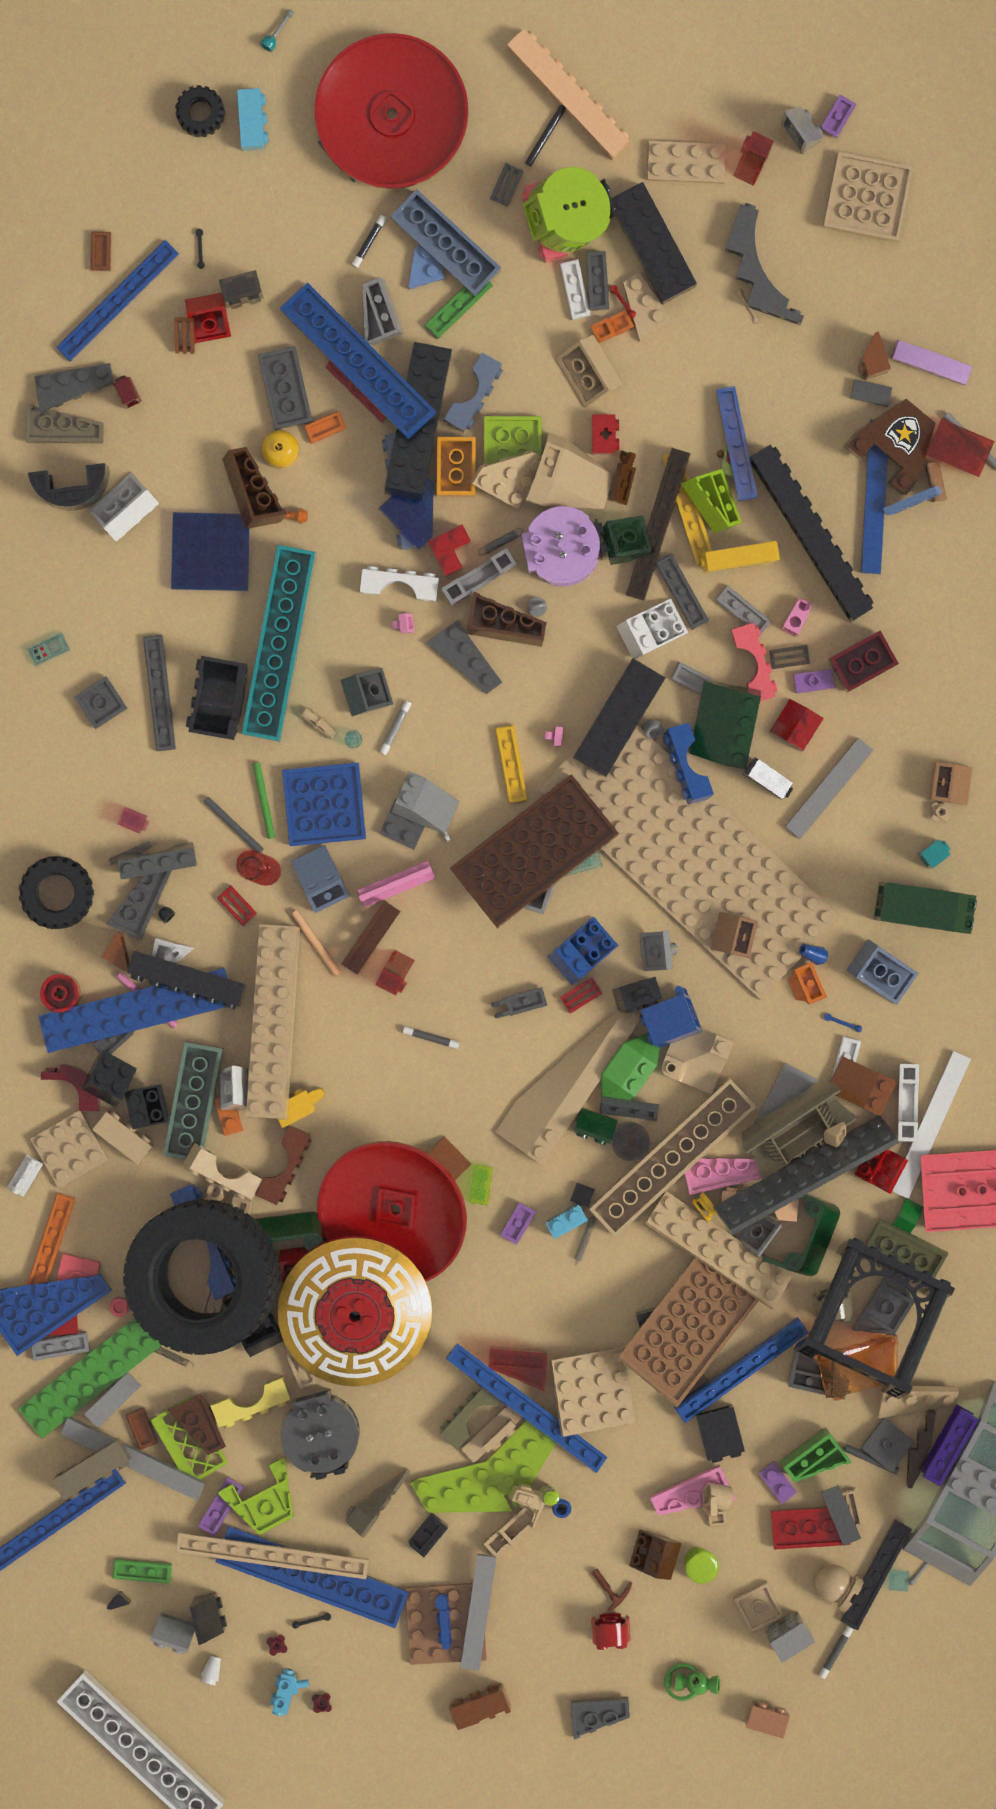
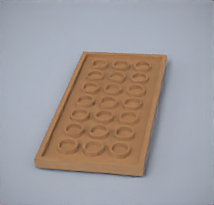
[617,1257,758,1407]

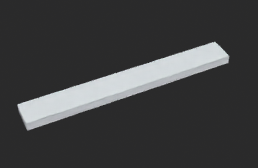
[892,1051,971,1199]

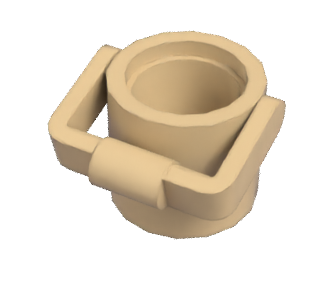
[702,1482,733,1517]

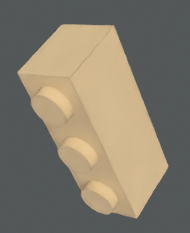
[92,1110,153,1165]

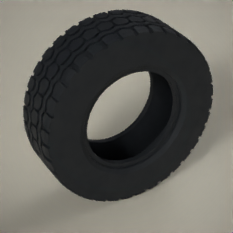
[123,1199,280,1355]

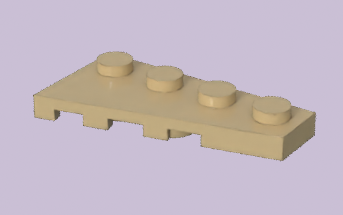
[877,1386,959,1419]

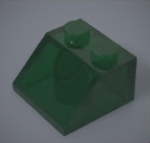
[603,515,652,565]

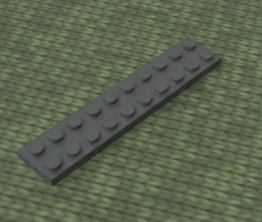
[713,1116,899,1235]

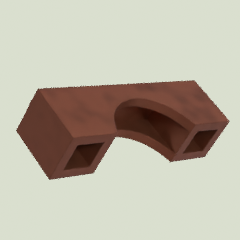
[256,1125,312,1205]

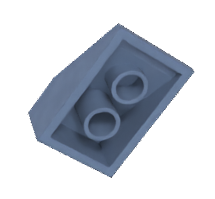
[847,939,919,1005]

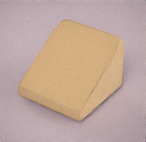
[824,1122,847,1148]
[707,1509,728,1527]

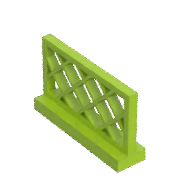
[149,1396,228,1479]

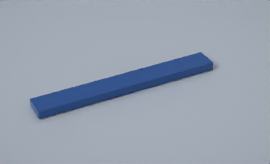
[56,240,179,362]
[861,419,887,574]
[674,1317,809,1423]
[0,1469,126,1571]

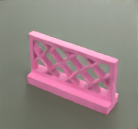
[358,861,436,907]

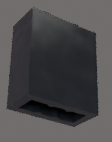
[696,1404,745,1463]

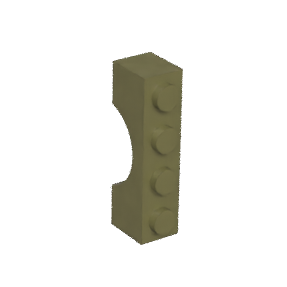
[440,1386,501,1450]

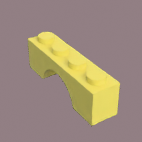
[211,1376,291,1428]

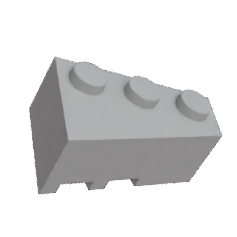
[363,277,404,346]

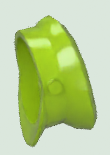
[685,1547,719,1584]

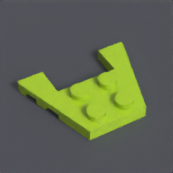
[217,1457,293,1535]

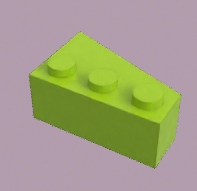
[681,469,742,534]

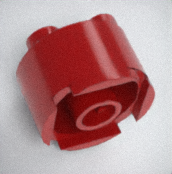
[40,974,81,1013]
[591,1613,631,1650]

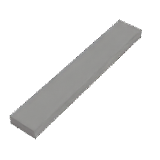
[785,738,873,839]
[460,1554,496,1670]

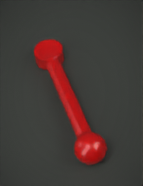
[610,285,636,318]

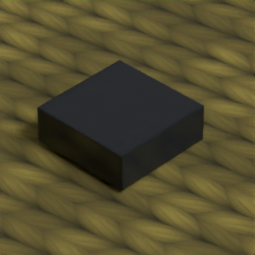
[570,1183,595,1207]

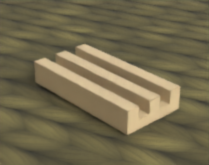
[842,1488,864,1528]

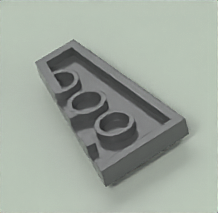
[35,363,114,414]
[427,620,502,694]
[106,870,172,939]

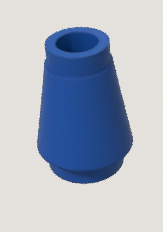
[799,944,828,965]
[552,1499,571,1518]

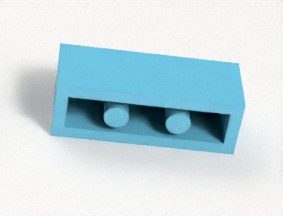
[237,88,268,151]

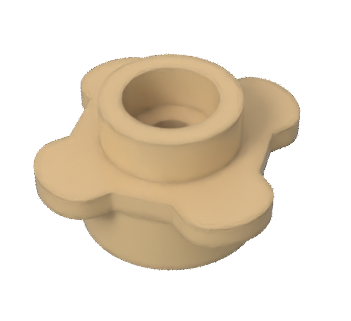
[932,803,951,822]
[205,1182,224,1201]

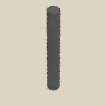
[844,1444,899,1475]

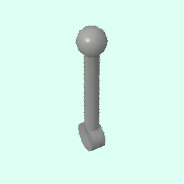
[909,1562,929,1585]

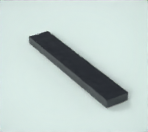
[840,1520,912,1630]

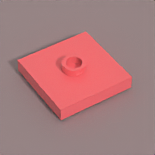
[56,1253,101,1281]

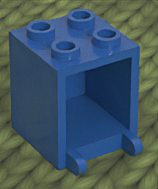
[640,986,703,1048]

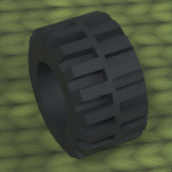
[175,85,225,137]

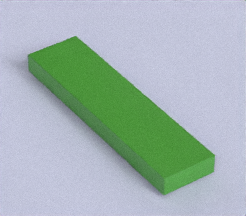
[425,282,493,339]

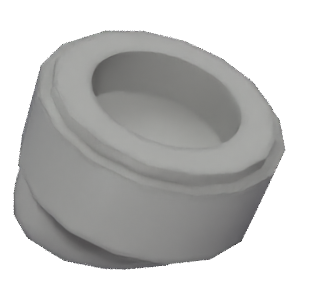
[528,597,547,617]
[643,720,664,739]

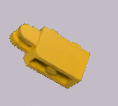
[278,1088,325,1128]

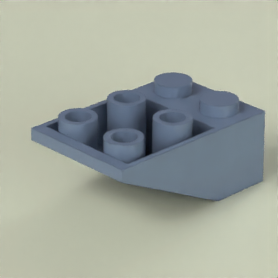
[290,845,350,913]

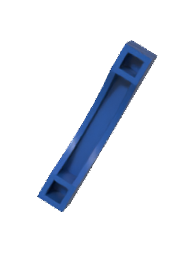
[170,1184,236,1300]

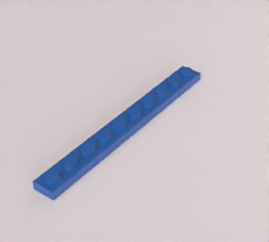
[445,1343,607,1473]

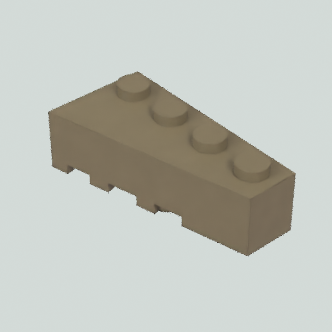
[52,1438,131,1500]

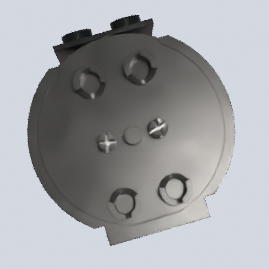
[281,1389,360,1480]

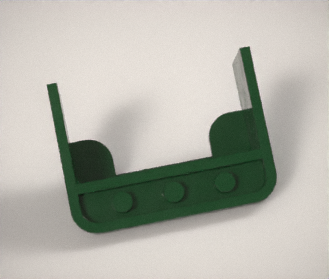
[762,1194,840,1277]
[254,1211,324,1251]

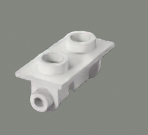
[7,1155,43,1197]

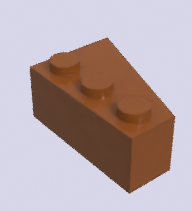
[449,1683,511,1730]

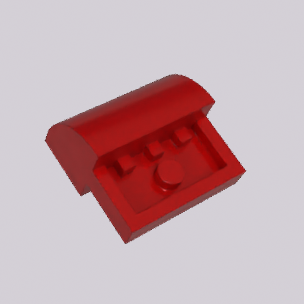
[855,1149,908,1194]

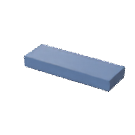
[883,486,943,515]

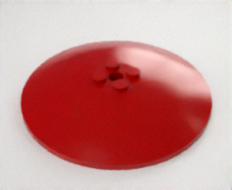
[317,1141,467,1282]

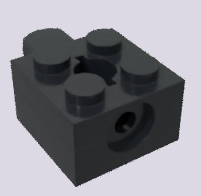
[612,977,662,1014]

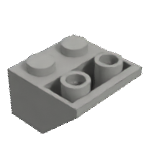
[150,1612,195,1654]

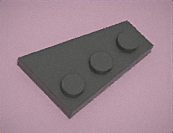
[571,1697,630,1740]

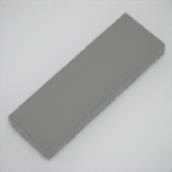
[715,585,772,634]
[31,1332,90,1361]

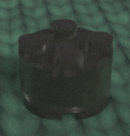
[611,1121,650,1161]

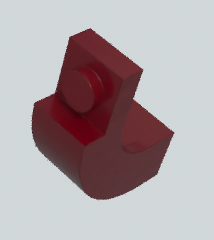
[41,1064,100,1111]

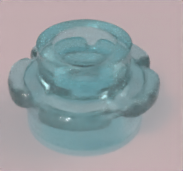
[345,730,362,748]

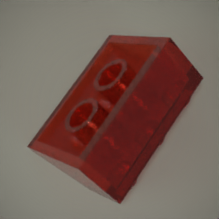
[926,419,995,477]

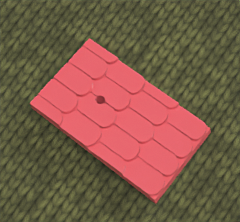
[921,1150,996,1232]

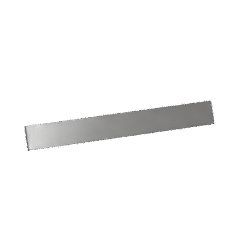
[60,1417,206,1501]

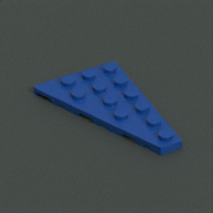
[0,1274,112,1356]

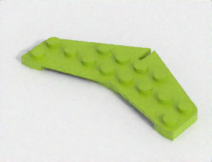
[410,1406,556,1513]

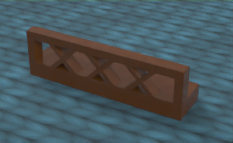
[341,901,401,974]

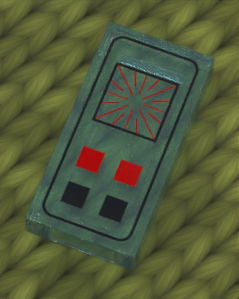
[27,632,70,666]

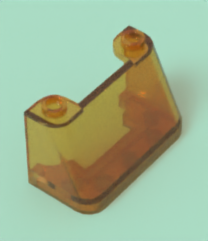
[817,1334,899,1401]

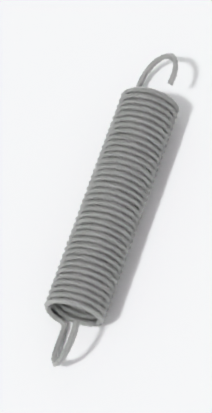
[478,528,523,555]

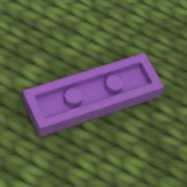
[198,1476,244,1536]

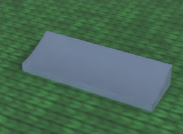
[390,189,501,296]

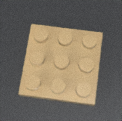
[30,1111,109,1188]

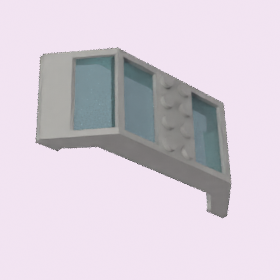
[903,1381,996,1586]

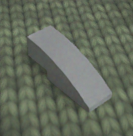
[84,1372,141,1428]

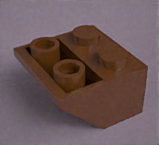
[629,1530,682,1580]

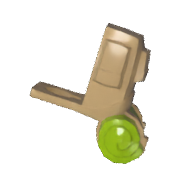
[508,1483,559,1529]

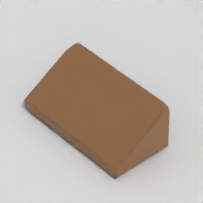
[925,462,947,503]

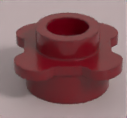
[266,1634,288,1656]
[312,1693,332,1713]

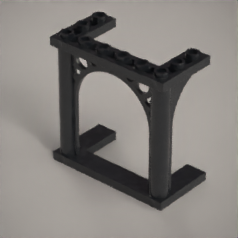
[794,1238,955,1399]

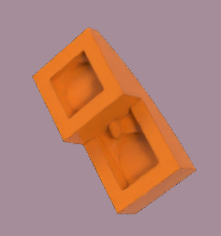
[591,309,635,343]

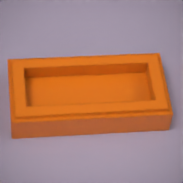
[304,411,347,444]

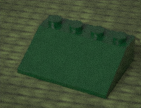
[690,680,761,770]

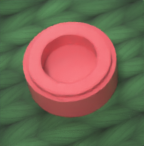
[109,1297,129,1317]

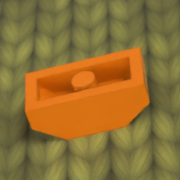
[788,962,827,1005]

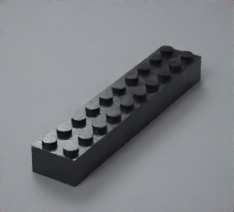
[750,444,874,623]

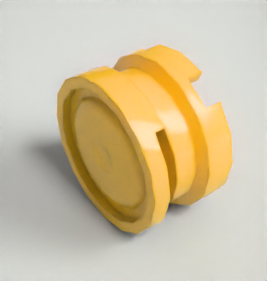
[691,1192,717,1222]

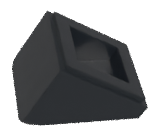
[107,1591,131,1610]

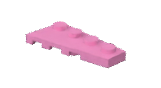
[684,1158,762,1196]
[650,1465,735,1515]

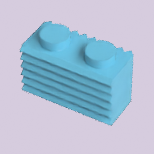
[546,1203,588,1239]

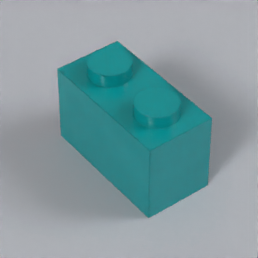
[917,839,951,869]

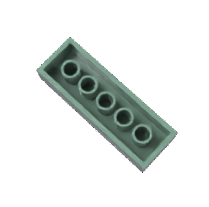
[163,1041,224,1160]

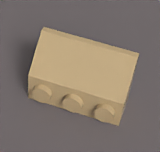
[556,335,622,407]

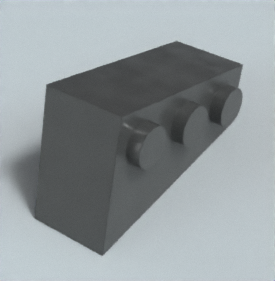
[787,1351,849,1400]

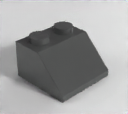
[341,668,393,717]

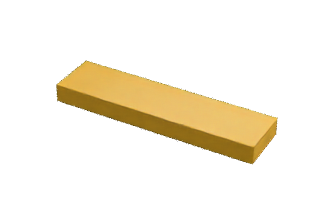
[495,725,528,804]

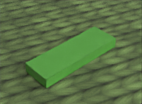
[113,1559,172,1584]

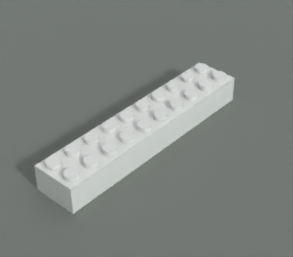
[57,1670,225,1809]

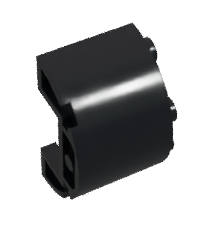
[28,463,110,511]
[186,656,248,740]

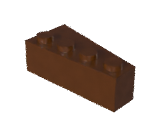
[222,447,287,529]

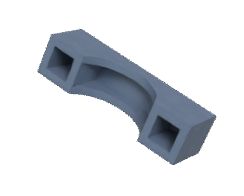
[444,353,503,432]

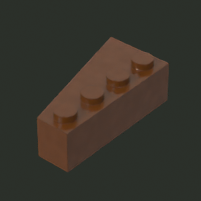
[467,592,547,647]

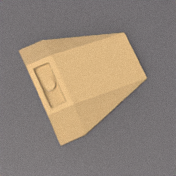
[525,432,615,510]

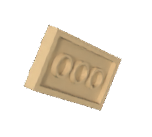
[647,141,726,184]

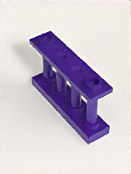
[921,1404,978,1486]

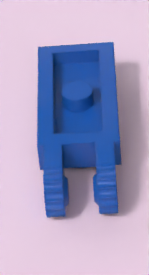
[435,1593,452,1650]

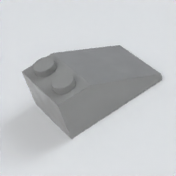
[781,106,823,154]
[392,771,459,835]

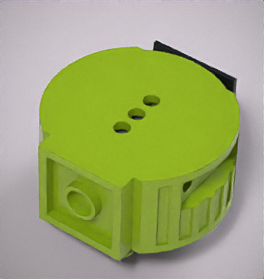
[522,167,616,253]

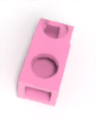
[781,597,813,637]

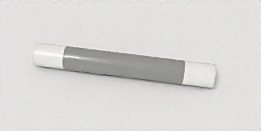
[380,700,412,755]

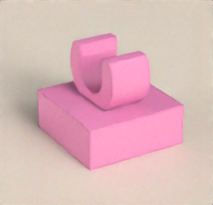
[392,613,415,634]
[545,726,563,747]

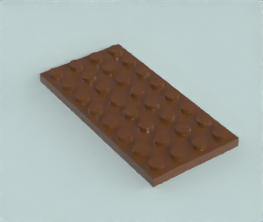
[450,774,619,929]

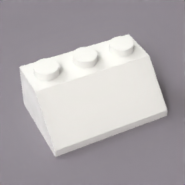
[89,472,159,542]

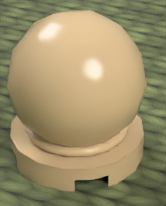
[814,1564,864,1613]

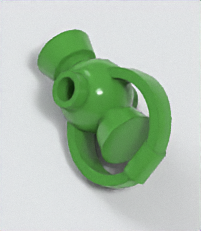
[663,1663,720,1701]

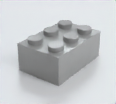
[766,1612,815,1663]

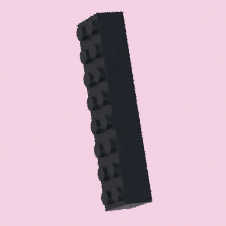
[384,342,452,501]

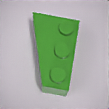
[780,1427,852,1482]

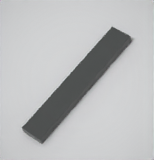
[143,635,176,752]

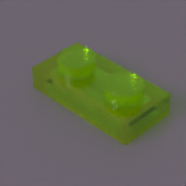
[469,1165,493,1205]

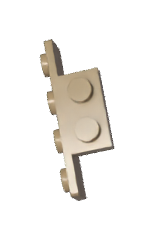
[462,1406,522,1462]

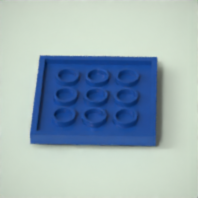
[282,763,366,846]

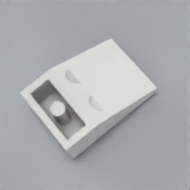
[616,599,688,659]

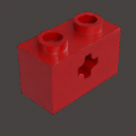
[592,414,619,455]

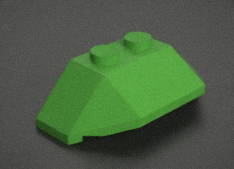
[601,1034,660,1100]

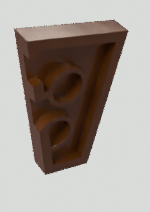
[168,1394,226,1455]

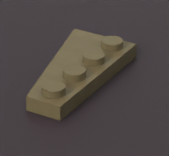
[26,404,104,443]

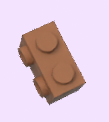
[745,1701,790,1738]

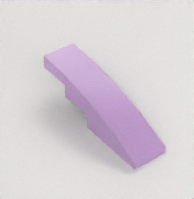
[891,340,972,385]

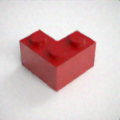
[428,524,471,577]

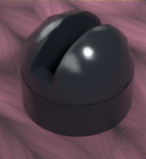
[159,907,175,923]

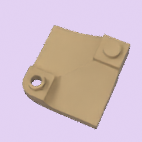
[661,1028,734,1095]

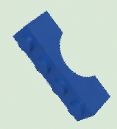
[663,723,714,805]

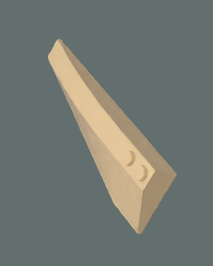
[495,1005,647,1165]

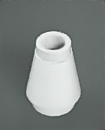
[200,1655,221,1685]

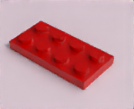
[771,1507,851,1550]

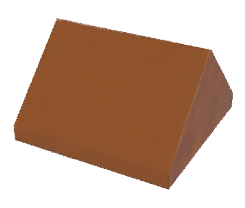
[101,932,130,971]

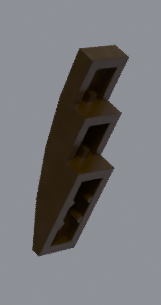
[906,1410,936,1488]

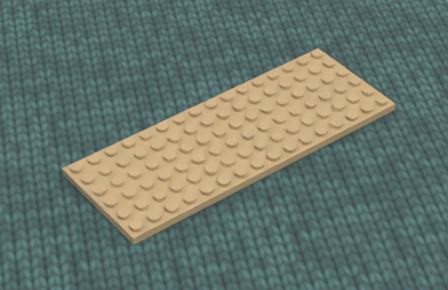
[538,725,840,1000]

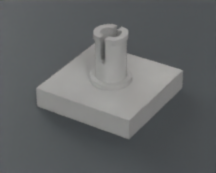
[639,931,678,971]

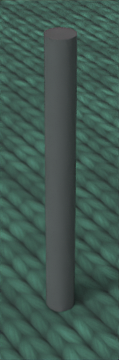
[203,796,264,854]

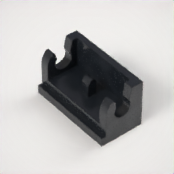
[408,1513,448,1558]

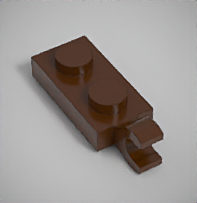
[609,451,636,505]

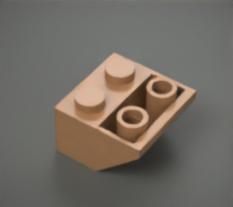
[929,761,972,805]
[711,912,758,958]

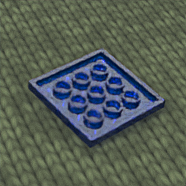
[171,512,250,591]

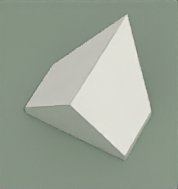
[152,938,195,963]

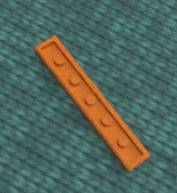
[27,1193,75,1285]

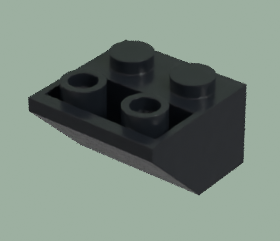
[125,1084,170,1130]

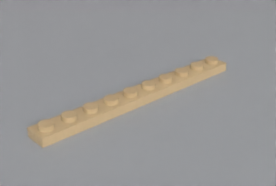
[176,1532,369,1579]

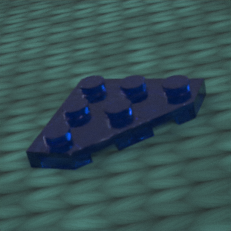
[378,477,434,550]

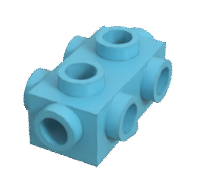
[270,1668,309,1716]

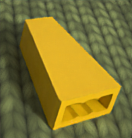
[699,541,780,573]

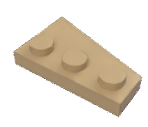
[623,272,672,342]

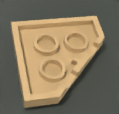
[470,450,541,509]

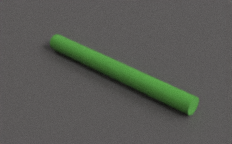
[253,762,275,839]

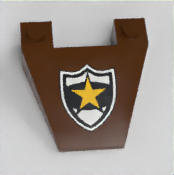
[843,399,936,495]

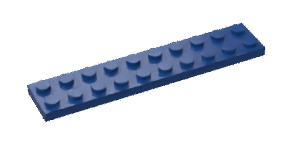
[280,283,436,439]
[38,968,228,1053]
[216,1525,409,1628]

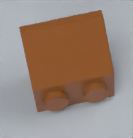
[858,331,891,380]

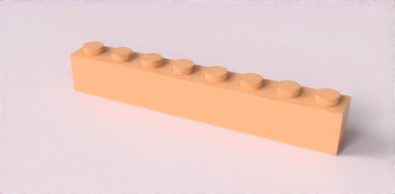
[507,29,629,160]

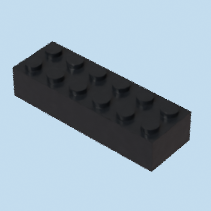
[611,182,697,305]
[573,658,666,778]
[127,951,247,1010]

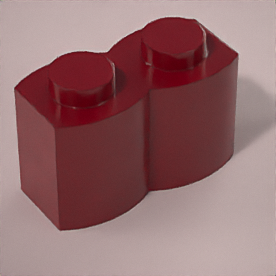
[113,375,142,409]

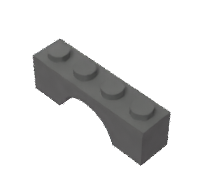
[117,842,197,880]

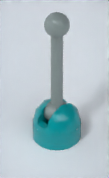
[260,9,293,52]

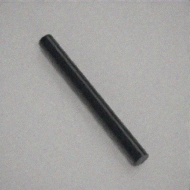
[525,105,566,167]

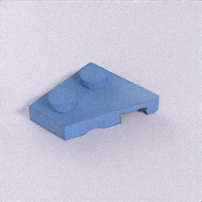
[408,245,445,290]

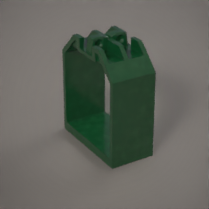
[873,882,977,934]

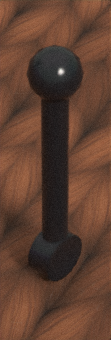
[195,228,205,269]
[292,1613,331,1629]

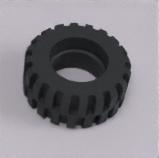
[19,856,94,929]

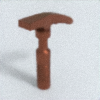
[592,1569,632,1612]

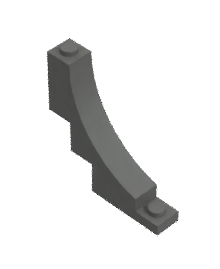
[725,203,804,325]

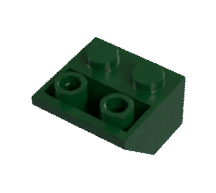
[573,1107,618,1145]

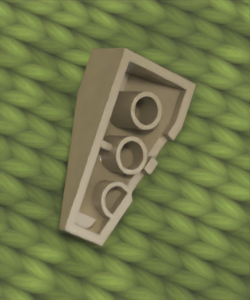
[345,1469,410,1538]

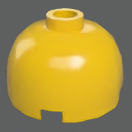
[261,430,299,469]

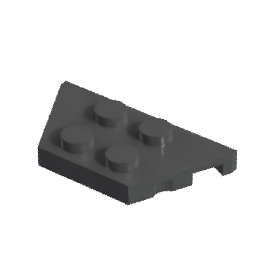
[852,1270,915,1335]

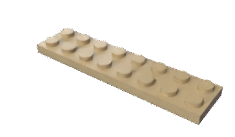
[645,1191,792,1309]

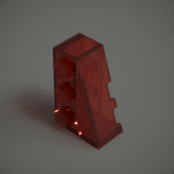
[733,131,774,186]
[375,950,415,996]
[488,1346,548,1392]

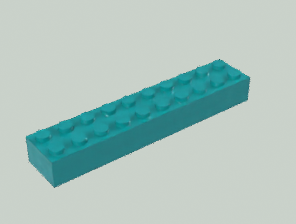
[242,545,316,742]

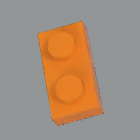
[214,1097,243,1136]

